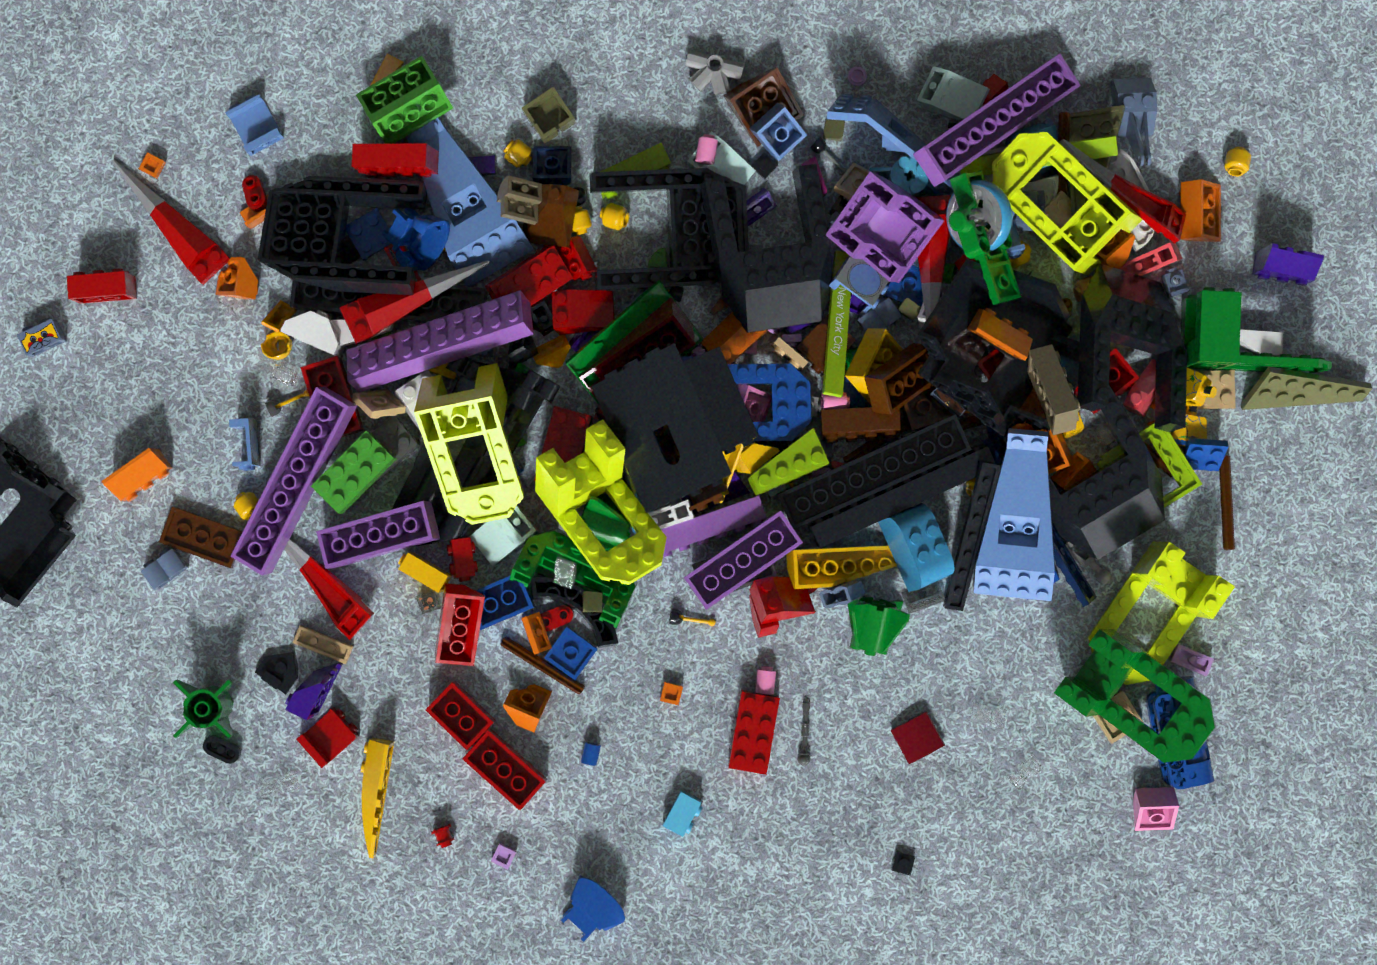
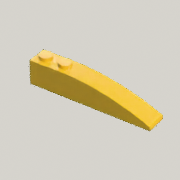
[786,546,897,589]
[361,738,395,858]

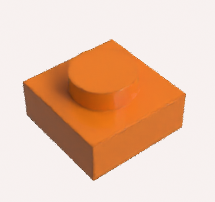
[138,152,166,179]
[660,682,683,706]

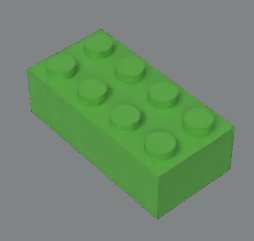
[311,431,397,514]

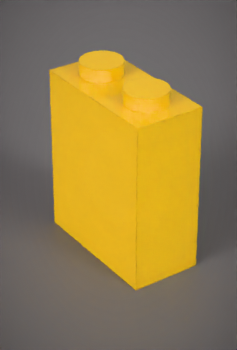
[398,552,453,593]

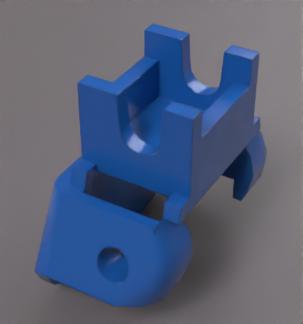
[381,208,450,271]
[561,875,625,942]

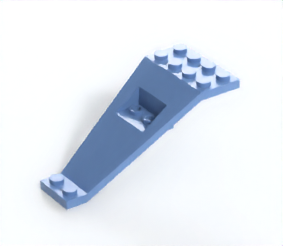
[827,94,960,189]
[406,117,534,287]
[974,428,1055,601]

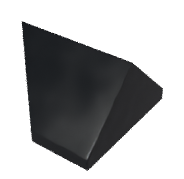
[531,299,554,337]
[508,335,539,370]

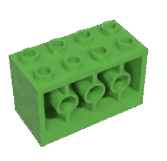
[356,56,453,144]

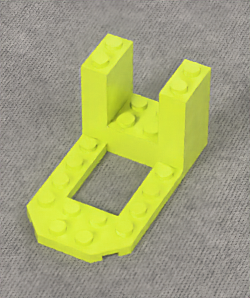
[992,132,1143,276]
[414,363,524,525]
[535,420,667,585]
[1088,542,1235,685]

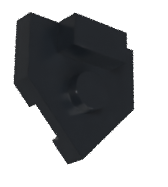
[255,652,298,695]

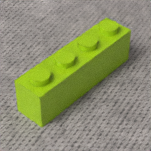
[600,142,672,200]

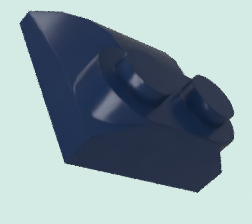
[532,146,572,186]

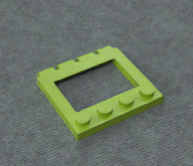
[1096,422,1202,508]

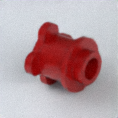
[431,824,455,848]

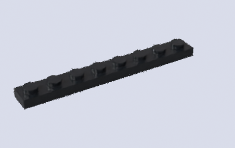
[943,461,1001,611]

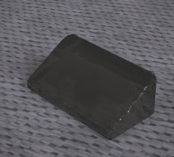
[901,581,945,614]

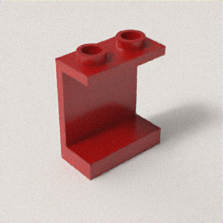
[296,707,360,768]

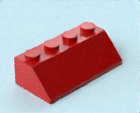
[435,583,485,666]

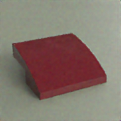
[890,711,945,764]

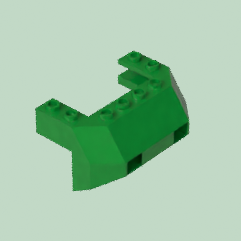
[509,528,638,628]

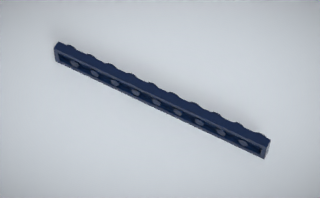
[983,433,1097,607]

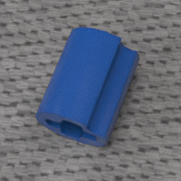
[581,742,601,766]

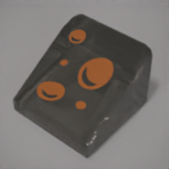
[415,590,441,614]

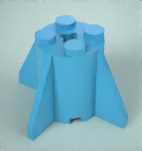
[869,156,941,197]

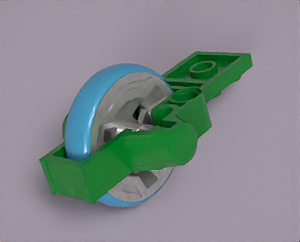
[946,170,1021,305]

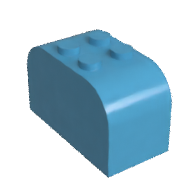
[878,503,954,592]

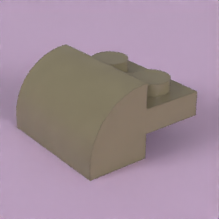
[497,175,542,225]

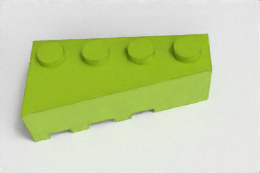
[748,428,829,496]

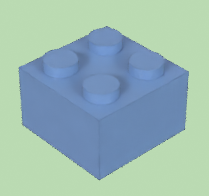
[749,103,807,161]

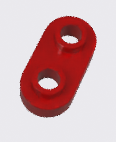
[242,175,267,212]
[540,605,574,632]

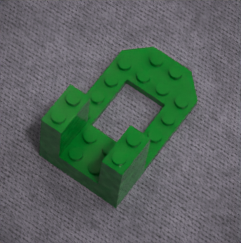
[1181,287,1332,373]
[1054,629,1216,763]

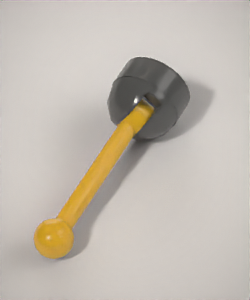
[265,389,309,417]

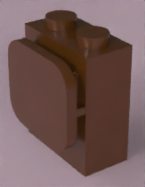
[796,314,856,375]

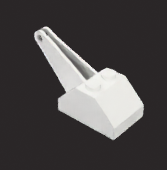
[280,310,393,357]

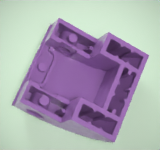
[826,171,945,283]

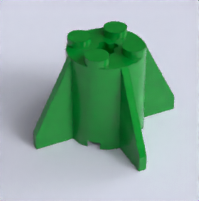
[571,493,632,552]
[847,596,910,656]
[173,679,233,738]

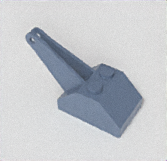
[1111,78,1157,166]

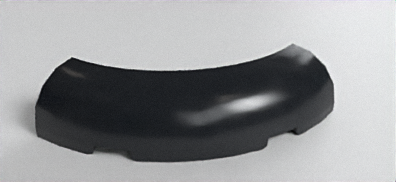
[531,577,618,648]

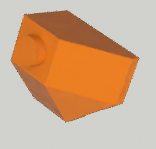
[1095,229,1135,269]
[215,257,258,300]
[503,684,552,733]

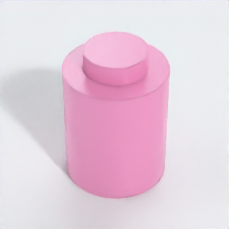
[695,134,718,165]
[820,392,850,410]
[755,666,776,695]

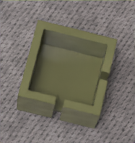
[522,87,576,144]

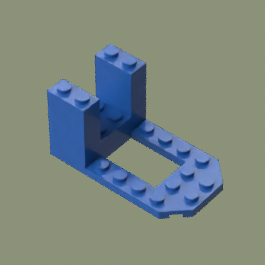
[681,357,811,442]

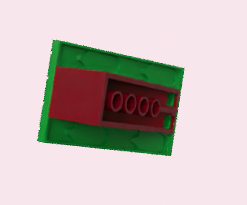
[566,280,703,405]

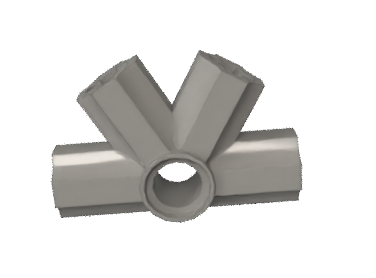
[685,49,745,95]

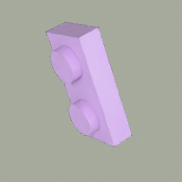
[1170,644,1214,677]

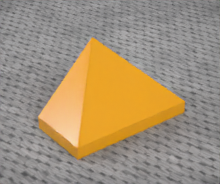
[370,53,404,86]
[261,300,297,333]
[533,334,571,368]

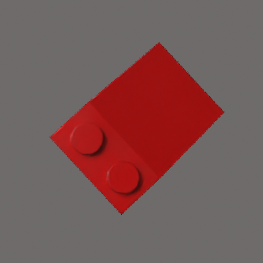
[552,289,615,335]
[749,576,815,625]

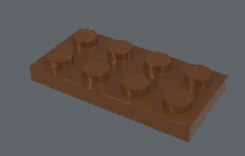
[159,506,243,568]

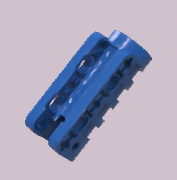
[1146,676,1214,789]

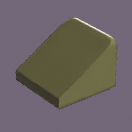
[823,119,845,142]
[896,298,921,320]
[583,591,602,612]

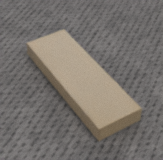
[293,625,354,664]

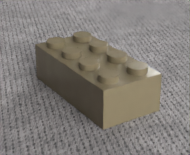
[1027,345,1080,435]

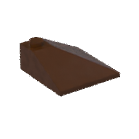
[723,67,804,147]
[522,184,579,248]

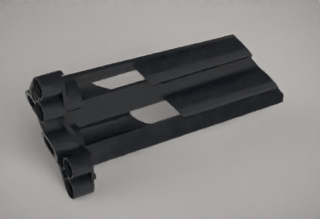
[391,357,561,547]

